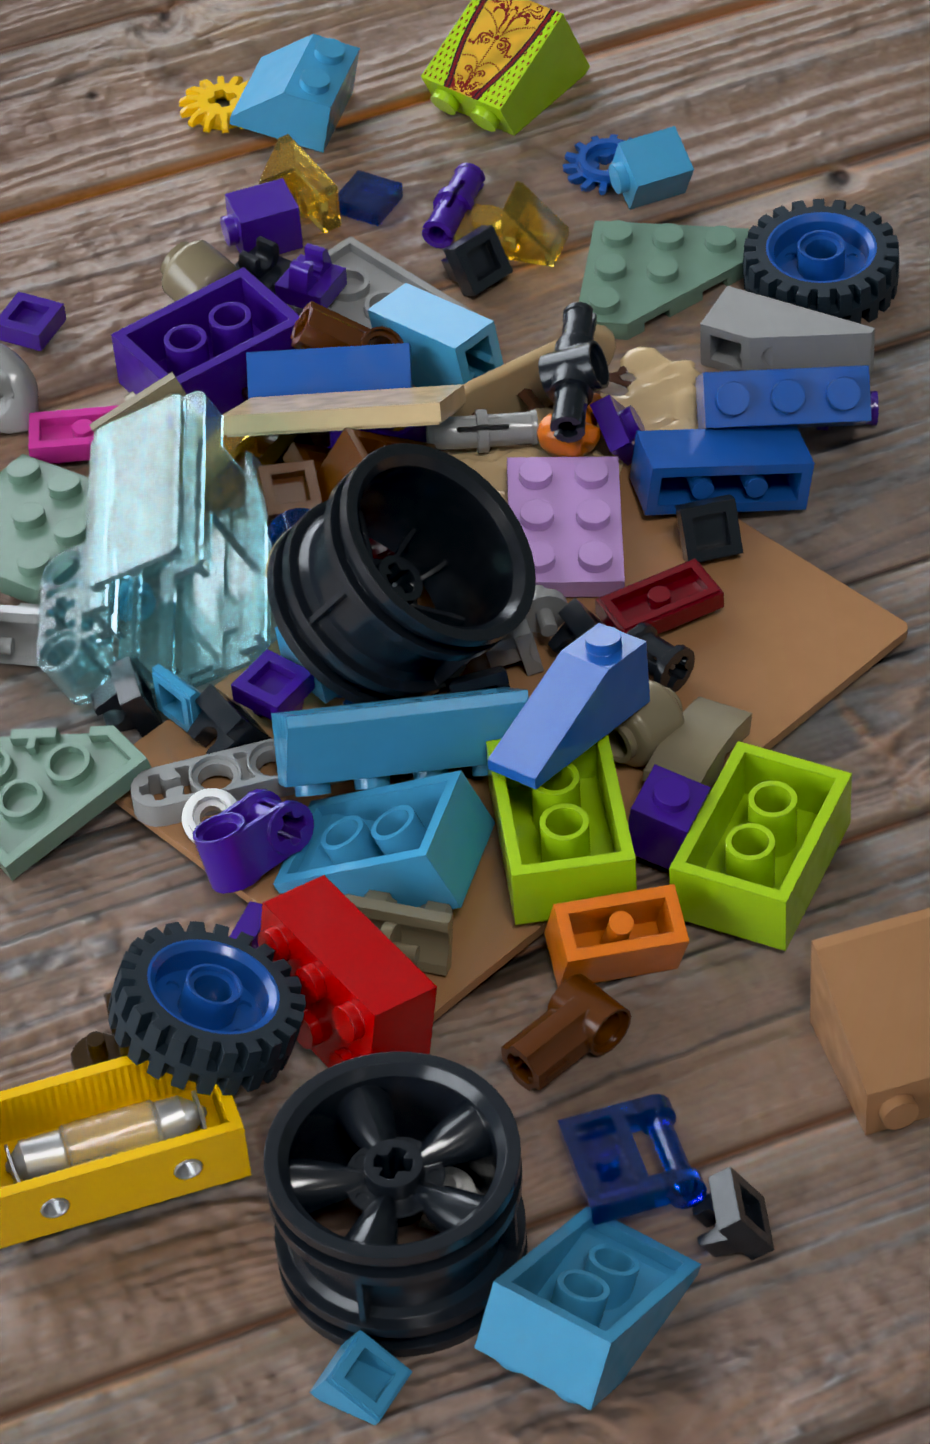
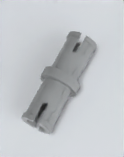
[426,409,539,453]

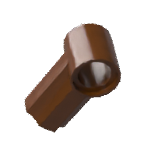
[290,301,404,349]
[501,974,631,1091]

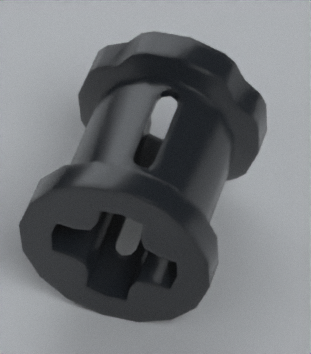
[626,622,695,692]

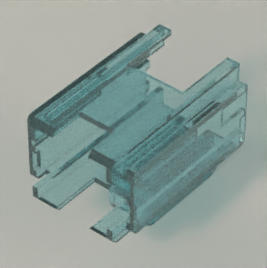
[36,391,271,705]

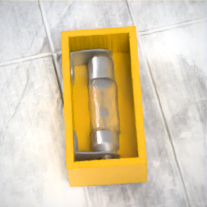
[0,1055,252,1249]

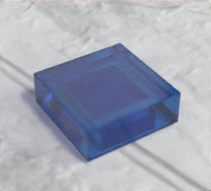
[333,170,403,226]

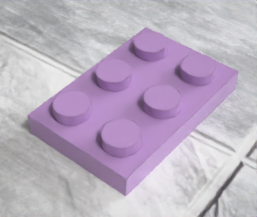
[507,456,625,597]

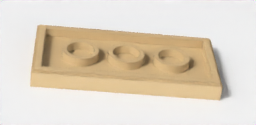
[221,384,466,437]

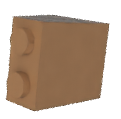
[810,908,930,1136]

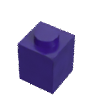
[220,178,303,254]
[628,764,711,869]

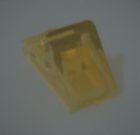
[259,134,341,234]
[455,181,569,267]

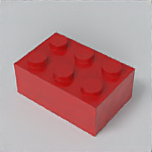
[258,875,437,1068]

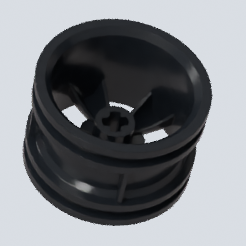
[266,443,536,704]
[263,1051,528,1357]

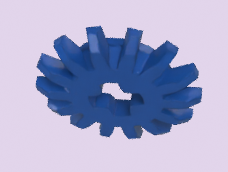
[563,134,632,195]

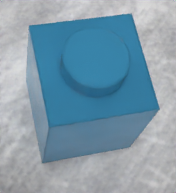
[609,126,694,210]

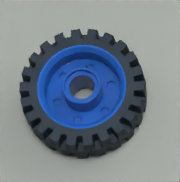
[743,199,899,324]
[108,921,306,1095]

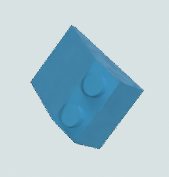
[273,770,495,909]
[474,1205,701,1411]

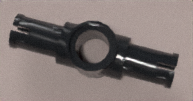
[538,302,609,443]

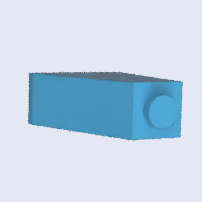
[368,283,504,387]

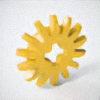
[179,75,249,133]

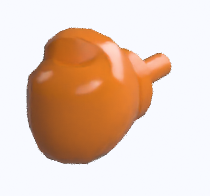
[537,393,602,457]

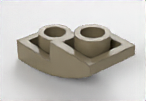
[642,696,753,787]

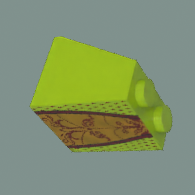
[421,0,590,136]

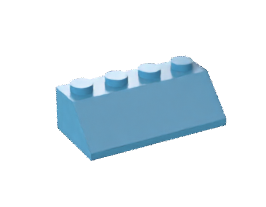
[271,687,529,797]

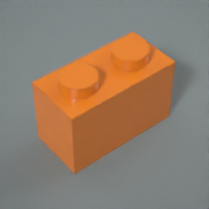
[544,884,689,987]

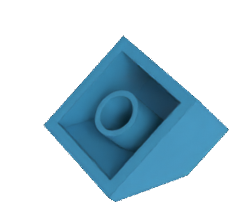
[229,34,360,153]

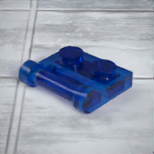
[557,1094,707,1225]

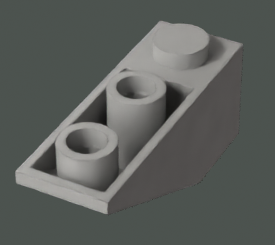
[700,286,875,374]

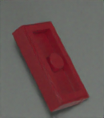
[595,558,724,635]

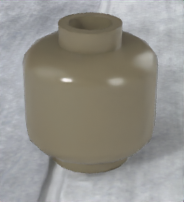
[160,240,237,302]
[608,680,684,767]

